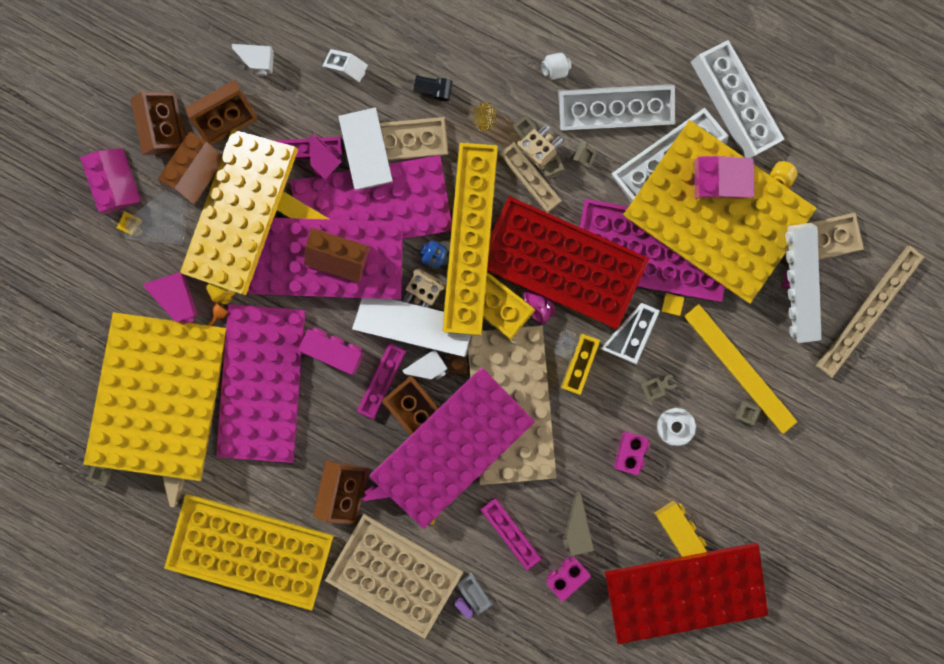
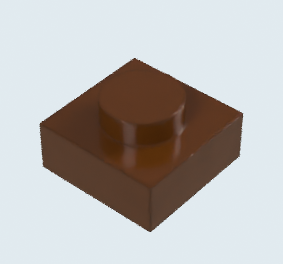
[447,354,467,374]

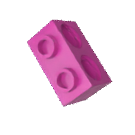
[613,431,650,475]
[546,556,591,602]

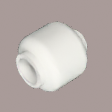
[542,53,571,80]

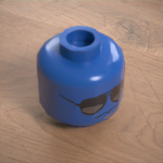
[419,241,449,269]

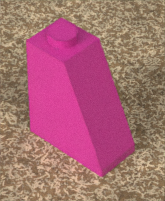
[143,272,199,325]

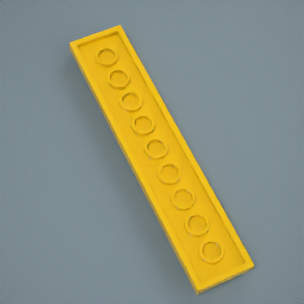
[442,143,498,336]

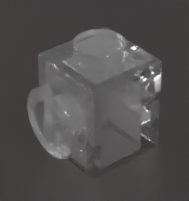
[553,329,580,360]

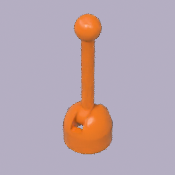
[207,303,228,326]

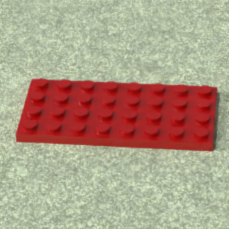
[487,196,650,329]
[605,543,769,644]

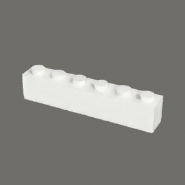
[785,223,821,343]

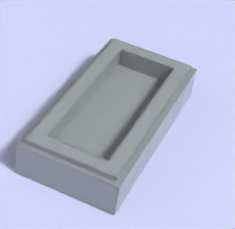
[456,572,493,616]

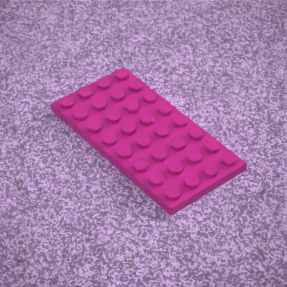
[290,155,452,240]
[580,199,725,302]
[248,218,403,299]
[216,304,306,463]
[369,367,535,529]

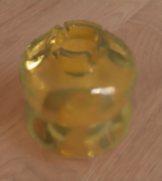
[473,102,497,131]

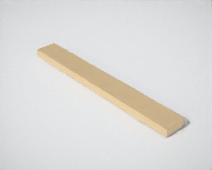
[815,245,925,378]

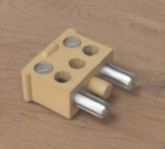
[517,124,563,169]
[403,268,446,308]

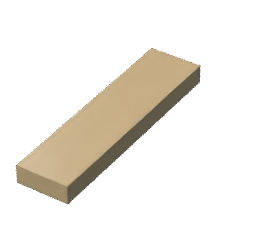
[499,142,562,213]

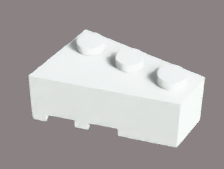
[600,303,660,365]

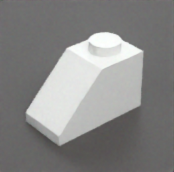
[232,44,274,76]
[322,49,368,82]
[402,349,448,380]

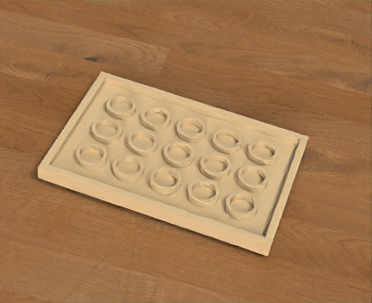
[325,513,464,639]

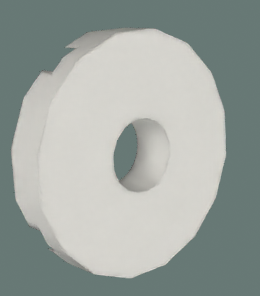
[657,408,696,446]

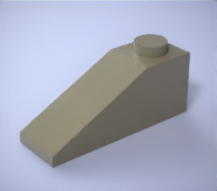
[563,492,594,556]

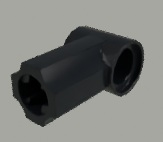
[413,76,453,101]

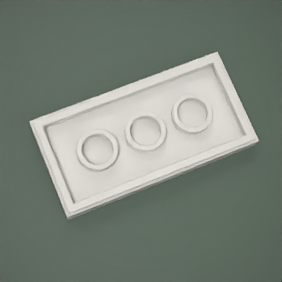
[338,107,393,191]

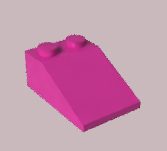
[694,156,754,199]

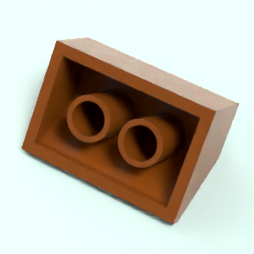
[185,80,258,145]
[130,92,185,155]
[158,132,222,205]
[304,228,371,283]
[382,375,440,435]
[313,460,369,524]

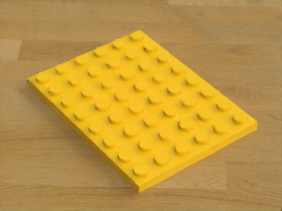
[622,120,817,304]
[83,312,226,481]

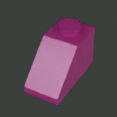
[309,133,342,179]

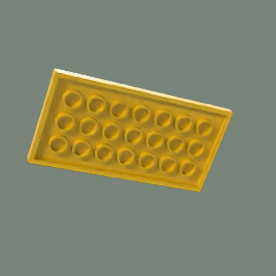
[180,130,298,295]
[164,493,334,611]

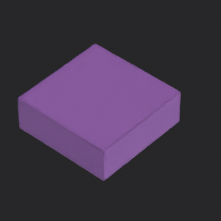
[455,597,473,619]

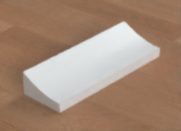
[691,40,784,158]
[558,84,675,130]
[611,108,728,202]
[352,298,471,357]

